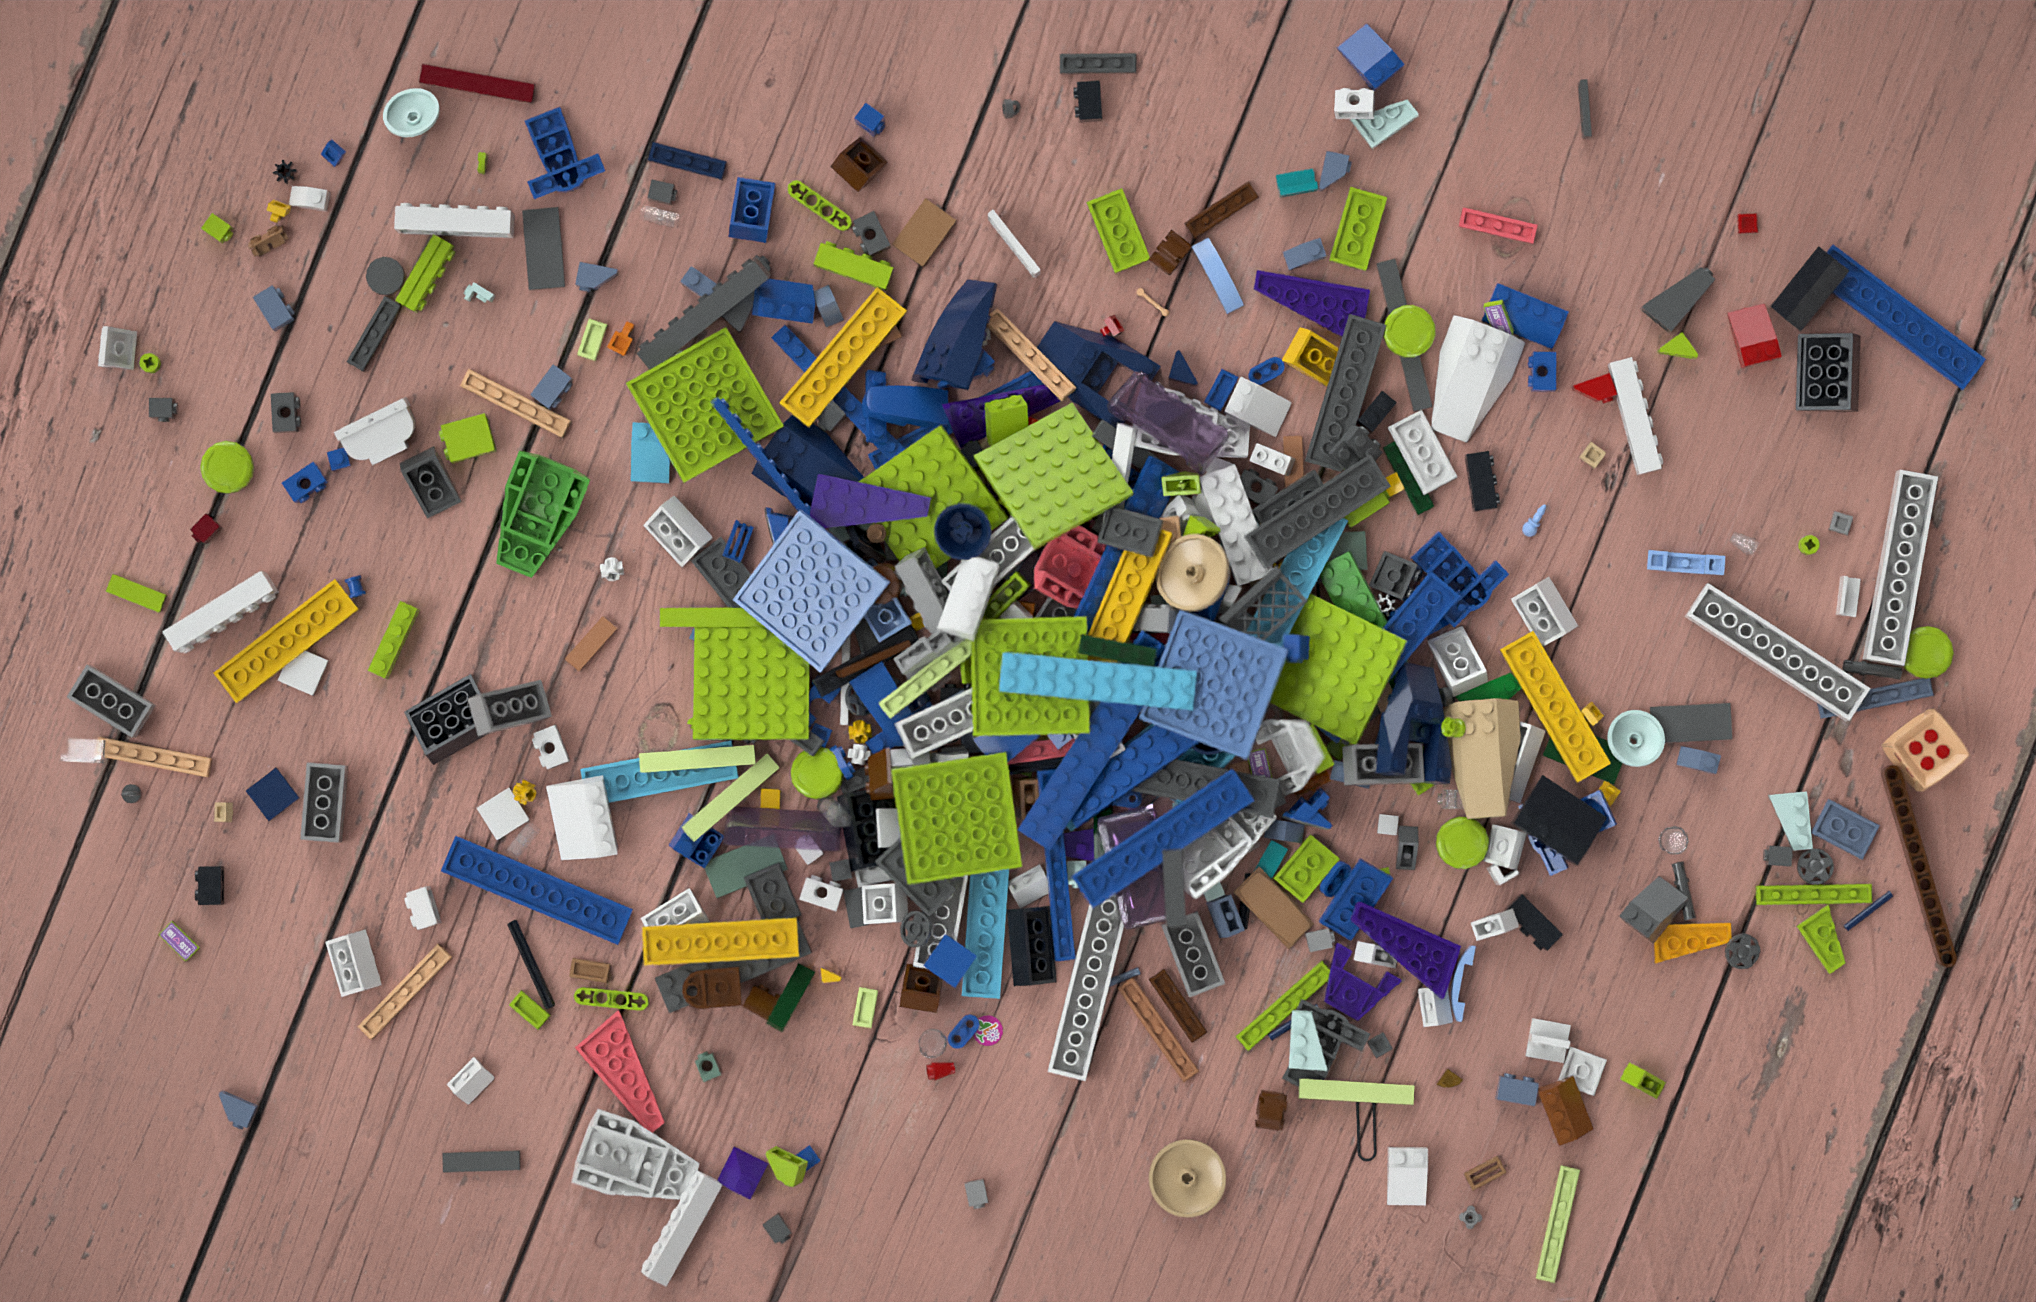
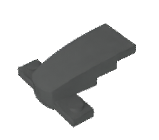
[1282,999,1370,1088]

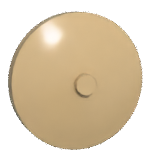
[1156,534,1230,611]
[1149,1139,1226,1217]

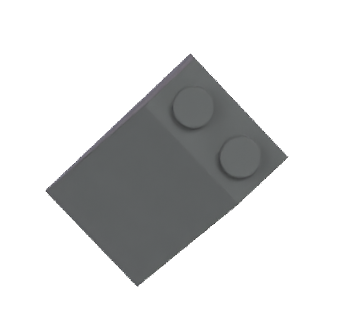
[400,446,461,518]
[1619,876,1689,944]

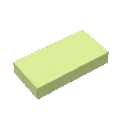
[577,319,608,361]
[853,987,878,1028]

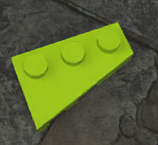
[1796,905,1845,974]

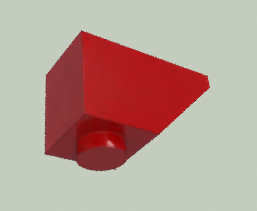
[1571,373,1617,404]

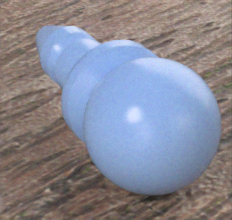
[1522,504,1546,537]

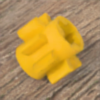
[848,720,872,744]
[512,780,537,805]

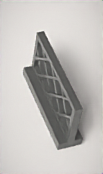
[1219,566,1308,641]

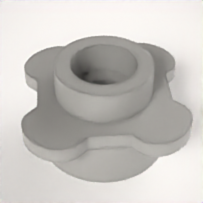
[1459,1206,1482,1229]

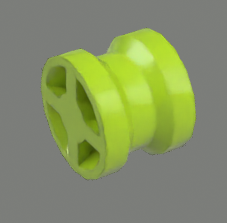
[139,353,161,373]
[1798,535,1820,555]
[1441,717,1466,738]

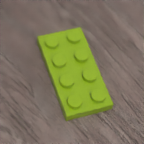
[1329,187,1387,271]
[1087,188,1150,274]

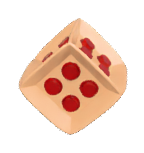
[1881,709,1970,791]

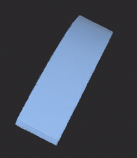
[1192,238,1244,314]
[1647,550,1725,575]
[1451,945,1476,1022]

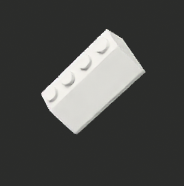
[937,558,999,641]
[1509,722,1545,803]

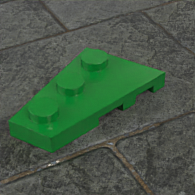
[1455,673,1522,702]

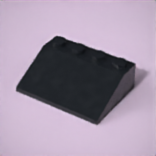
[1796,333,1861,412]
[404,674,487,765]
[1511,775,1607,866]
[837,790,896,872]

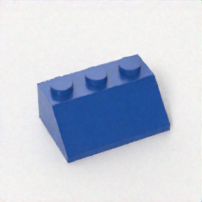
[752,279,815,324]

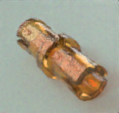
[1294,770,1331,798]

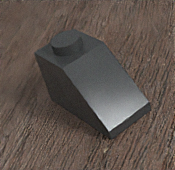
[817,400,847,433]
[1396,826,1419,870]

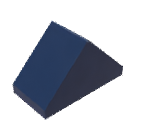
[1168,350,1198,386]

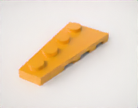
[1654,923,1731,964]

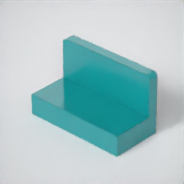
[1276,169,1318,198]

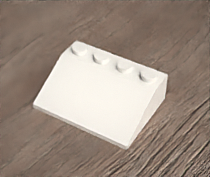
[546,775,618,860]

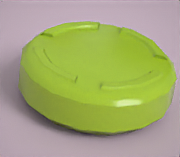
[1383,305,1436,358]
[200,441,254,494]
[1904,626,1954,679]
[791,747,844,800]
[1436,816,1489,869]

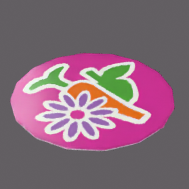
[973,1015,1003,1046]

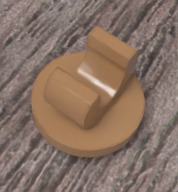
[867,524,886,543]

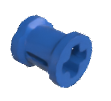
[344,575,366,599]

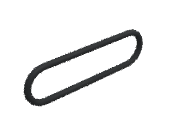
[1356,1102,1377,1162]

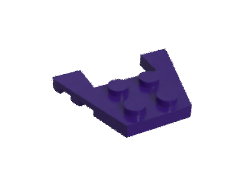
[1324,943,1402,1021]

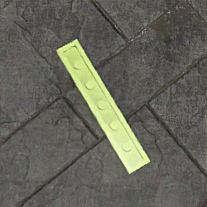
[878,639,971,719]
[639,745,756,773]
[681,754,780,842]
[1299,1079,1414,1105]
[1535,1165,1580,1283]

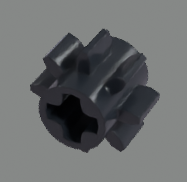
[273,160,298,184]

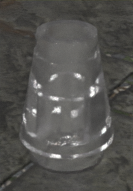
[1729,532,1759,556]

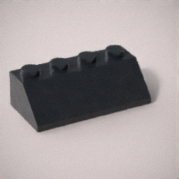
[1770,246,1849,331]
[1007,906,1057,987]

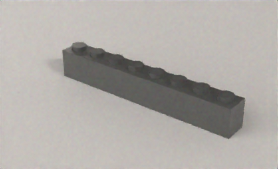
[636,257,771,370]

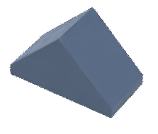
[814,285,844,327]
[1264,820,1305,843]

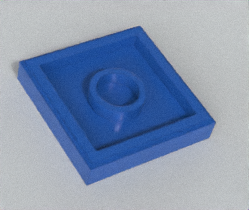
[923,934,977,988]

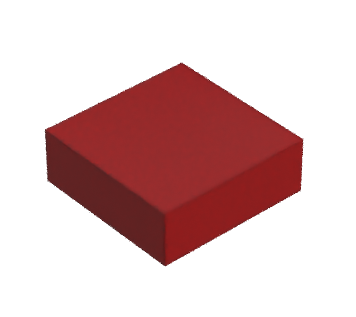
[1737,214,1758,234]

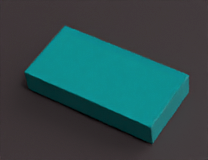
[1253,840,1288,879]

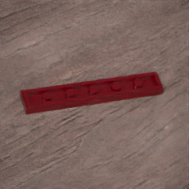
[419,64,535,104]

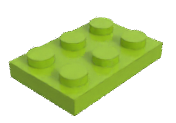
[1273,834,1340,903]

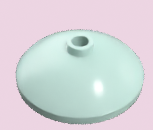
[383,88,440,137]
[1607,710,1665,767]

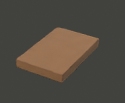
[892,198,956,267]

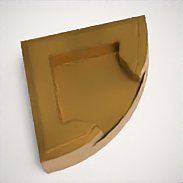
[1436,1069,1463,1088]

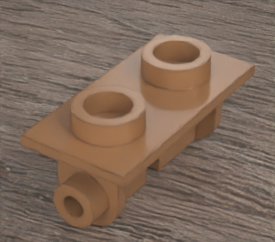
[248,225,288,257]

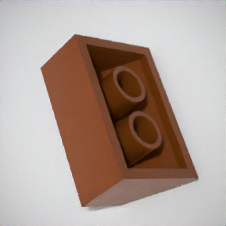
[1538,1075,1594,1146]

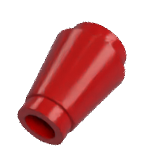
[926,1062,955,1081]

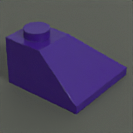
[717,1146,768,1200]

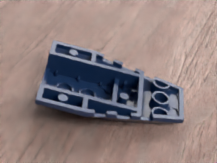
[911,279,997,390]
[751,415,864,506]

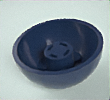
[934,503,991,560]

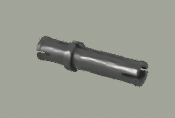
[1843,660,1902,680]
[1671,861,1696,920]

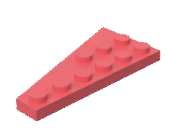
[575,1010,665,1133]

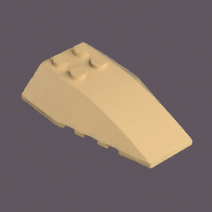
[1443,699,1521,819]

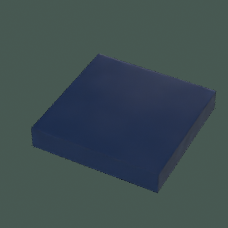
[246,767,300,821]

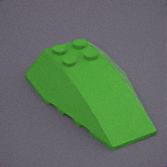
[496,450,591,578]

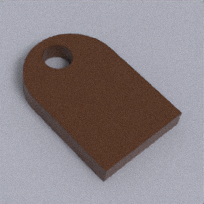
[682,967,742,1009]

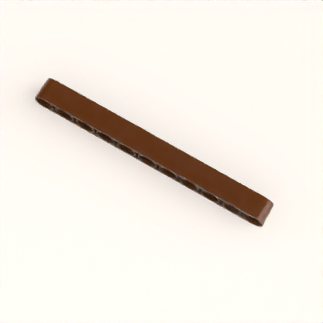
[1881,765,1957,968]

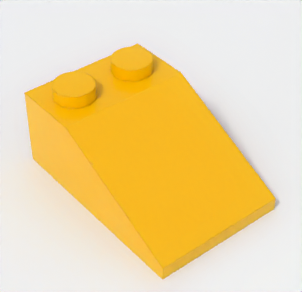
[1282,327,1339,387]

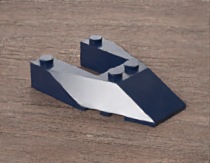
[1037,321,1161,429]
[1376,662,1452,785]

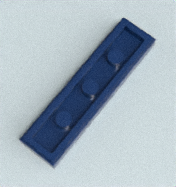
[648,142,727,180]

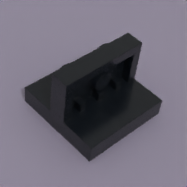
[845,525,887,563]

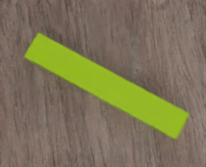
[660,608,765,627]
[1756,884,1872,905]
[1235,960,1330,1051]

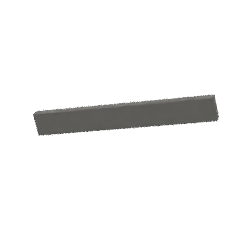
[1376,259,1433,412]

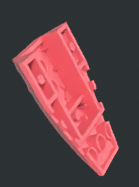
[1034,525,1106,609]

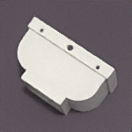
[334,397,416,465]

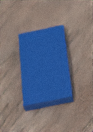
[1319,858,1393,941]

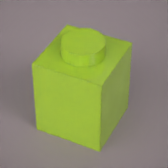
[201,213,234,244]

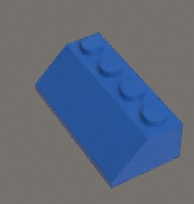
[1481,283,1568,349]

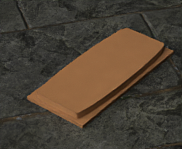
[1233,867,1314,949]

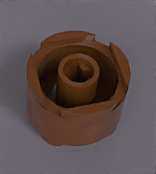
[1148,229,1192,275]
[872,564,904,604]
[1255,1090,1288,1131]

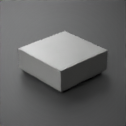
[1828,511,1853,535]

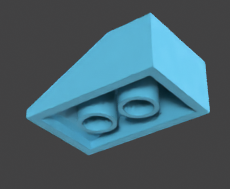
[631,422,670,483]

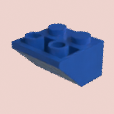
[669,813,725,869]

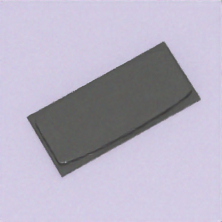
[522,207,565,290]
[1650,703,1732,743]

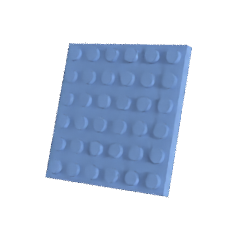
[733,510,890,673]
[1139,610,1289,759]

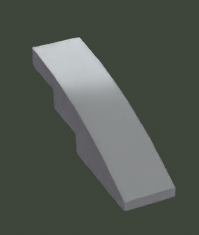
[894,630,965,675]

